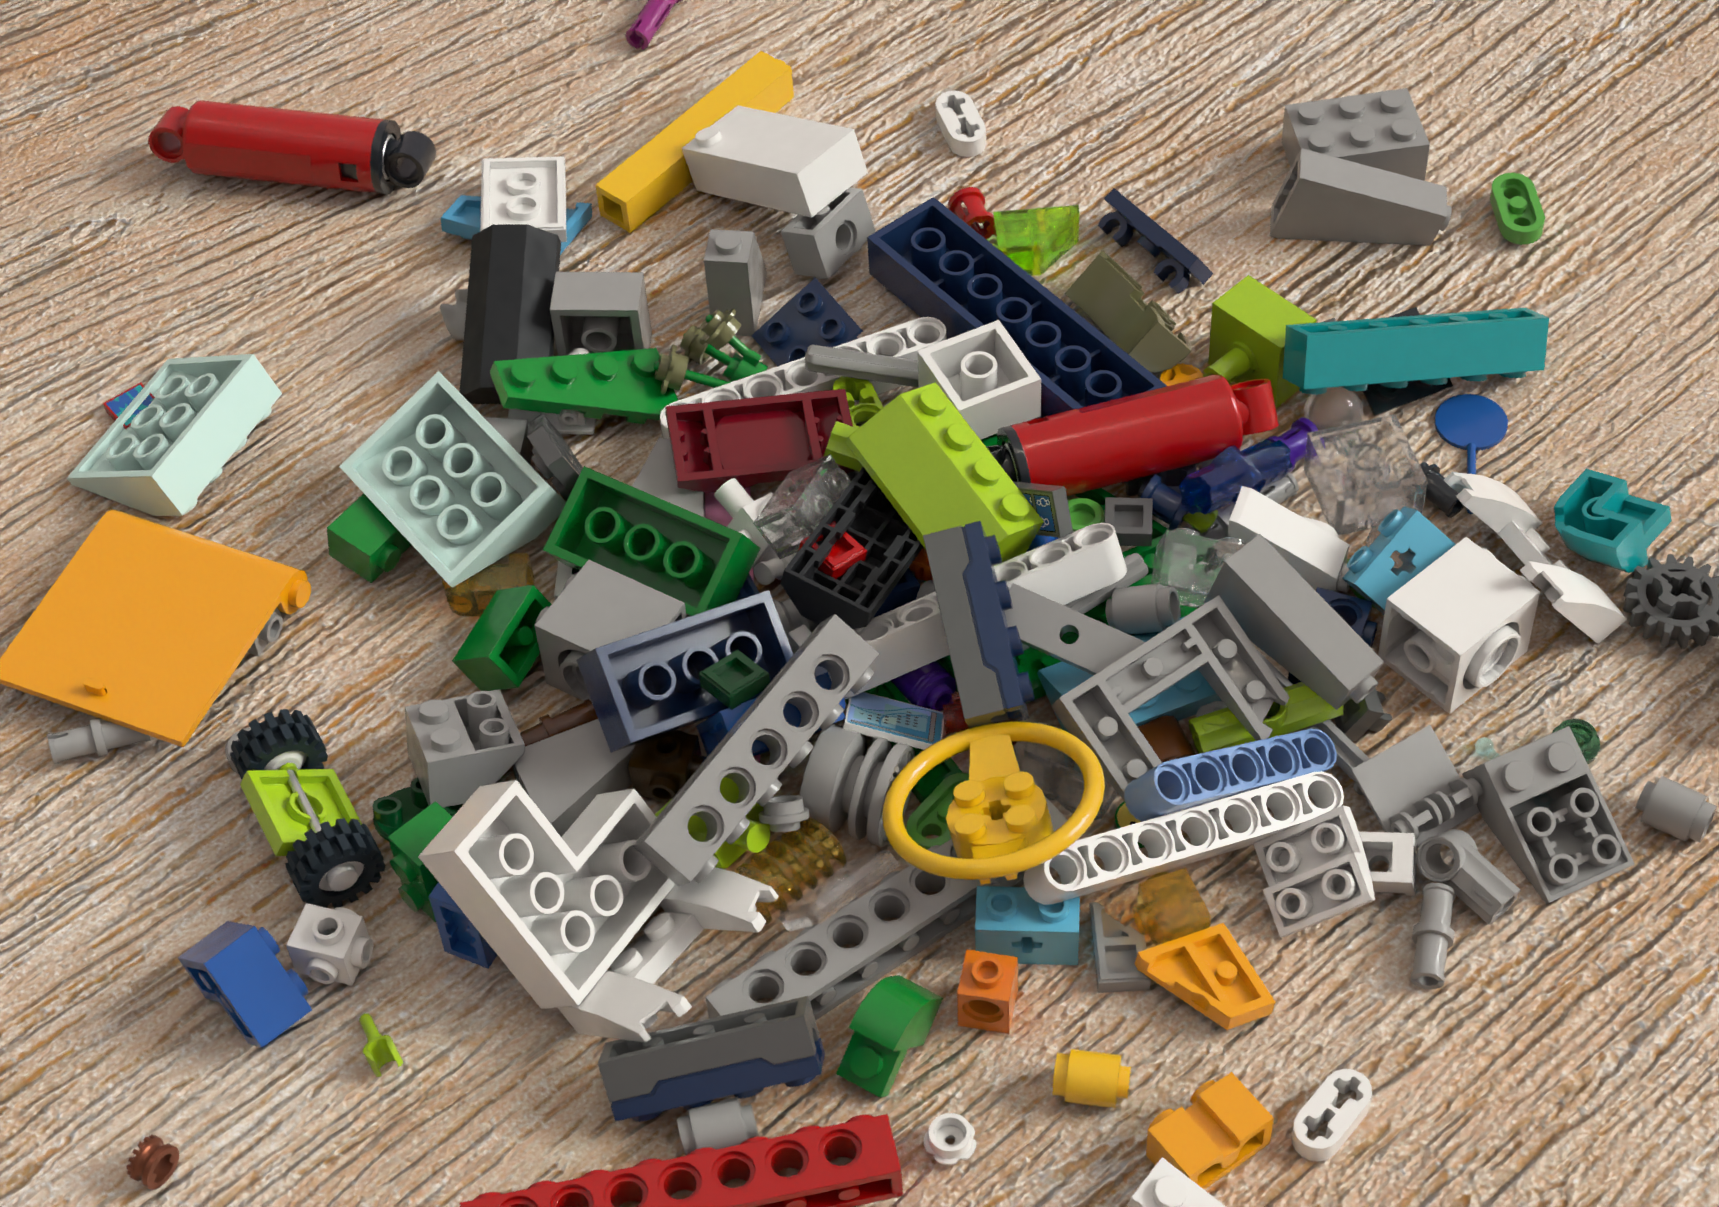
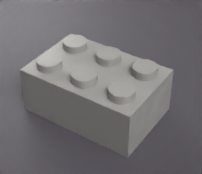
[1282,88,1430,181]

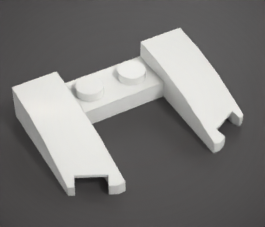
[1444,472,1627,644]
[557,867,778,1043]

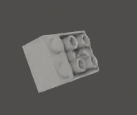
[1462,726,1635,904]

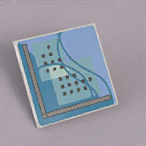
[843,692,945,750]

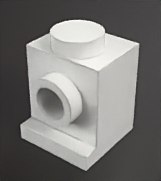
[1359,832,1417,896]

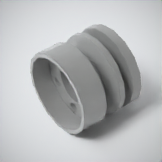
[800,724,915,847]

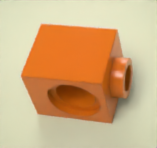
[957,949,1018,1034]

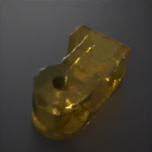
[441,553,535,617]

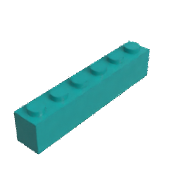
[1283,308,1549,395]

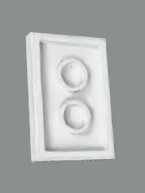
[480,156,567,242]

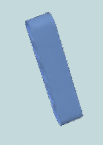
[1124,729,1337,822]

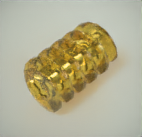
[735,818,847,925]

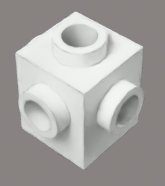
[286,903,373,986]

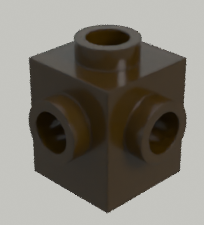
[628,730,707,803]

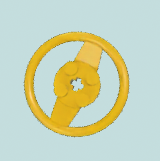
[882,721,1105,885]

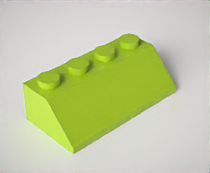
[845,382,1044,566]

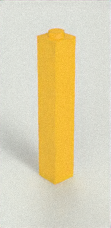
[595,51,794,233]

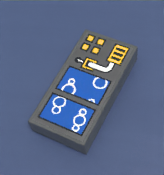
[1013,481,1073,538]

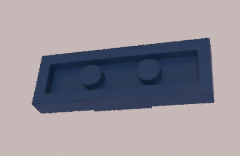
[1098,188,1213,294]

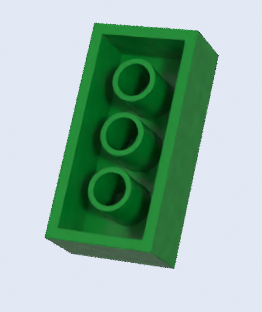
[543,466,761,617]

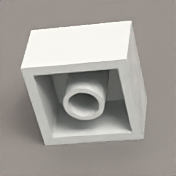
[917,320,1041,440]

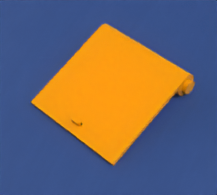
[0,509,311,748]

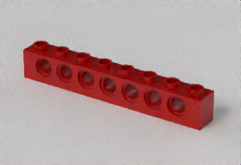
[460,1114,903,1207]

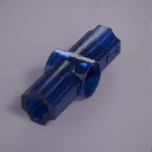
[1179,439,1293,515]

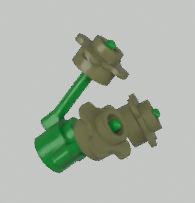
[653,308,768,395]

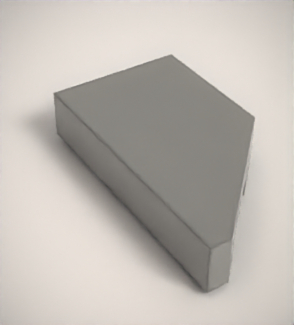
[1089,902,1150,993]

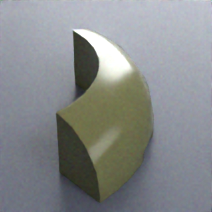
[1065,251,1192,373]

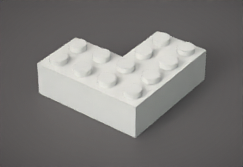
[418,780,675,1009]

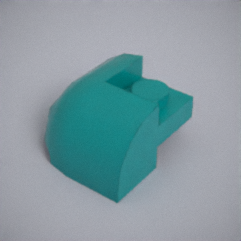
[1554,469,1672,573]

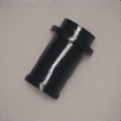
[1408,462,1464,518]

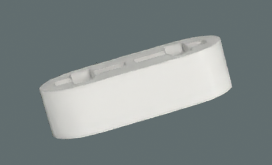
[935,91,986,157]
[1292,1069,1372,1162]

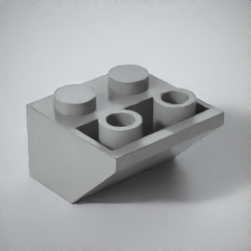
[405,689,525,808]

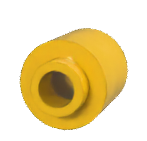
[1052,1049,1131,1108]

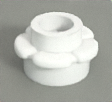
[924,1113,976,1165]

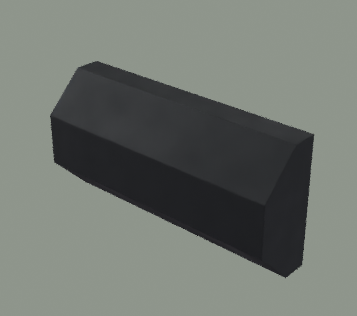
[459,224,561,404]
[781,467,924,629]

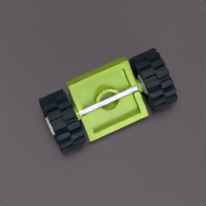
[230,709,386,909]

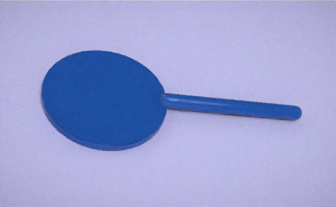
[1435,394,1508,514]

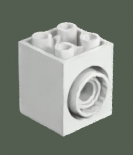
[1378,537,1540,714]

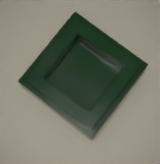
[699,650,770,710]

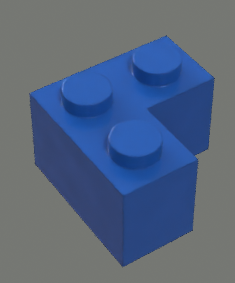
[177,921,312,1048]

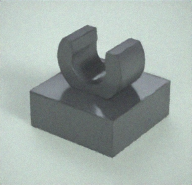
[1105,497,1153,547]
[1334,688,1392,742]

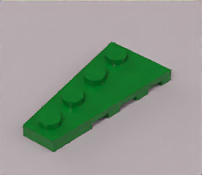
[490,348,678,424]

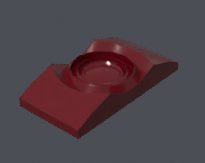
[665,389,856,493]

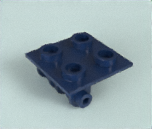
[751,278,863,366]

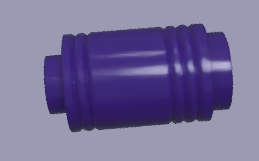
[891,660,956,712]

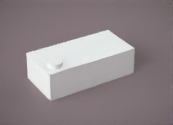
[682,106,868,218]

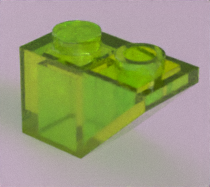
[993,205,1079,276]

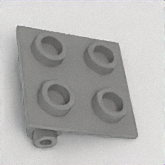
[1350,725,1483,848]

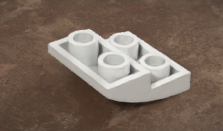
[1253,805,1375,938]

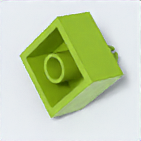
[1203,275,1317,408]

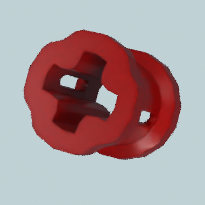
[948,187,997,240]

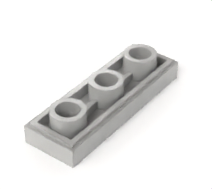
[1005,583,1145,675]

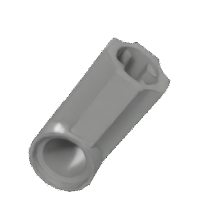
[1416,829,1521,924]

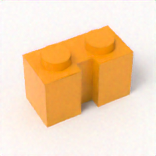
[1146,1072,1274,1190]

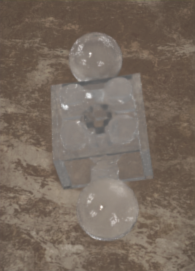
[1304,386,1428,568]

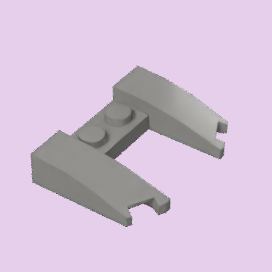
[1051,595,1290,801]

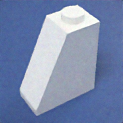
[1226,486,1350,593]

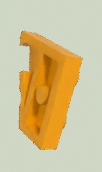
[1134,922,1276,1030]

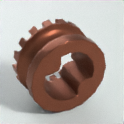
[126,1134,179,1190]

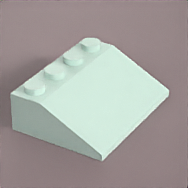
[67,354,282,516]
[339,371,566,588]

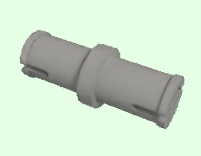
[47,718,151,764]
[1411,883,1456,989]

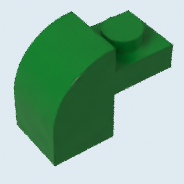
[836,975,943,1098]

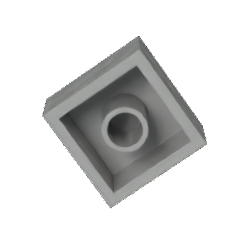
[550,272,652,356]

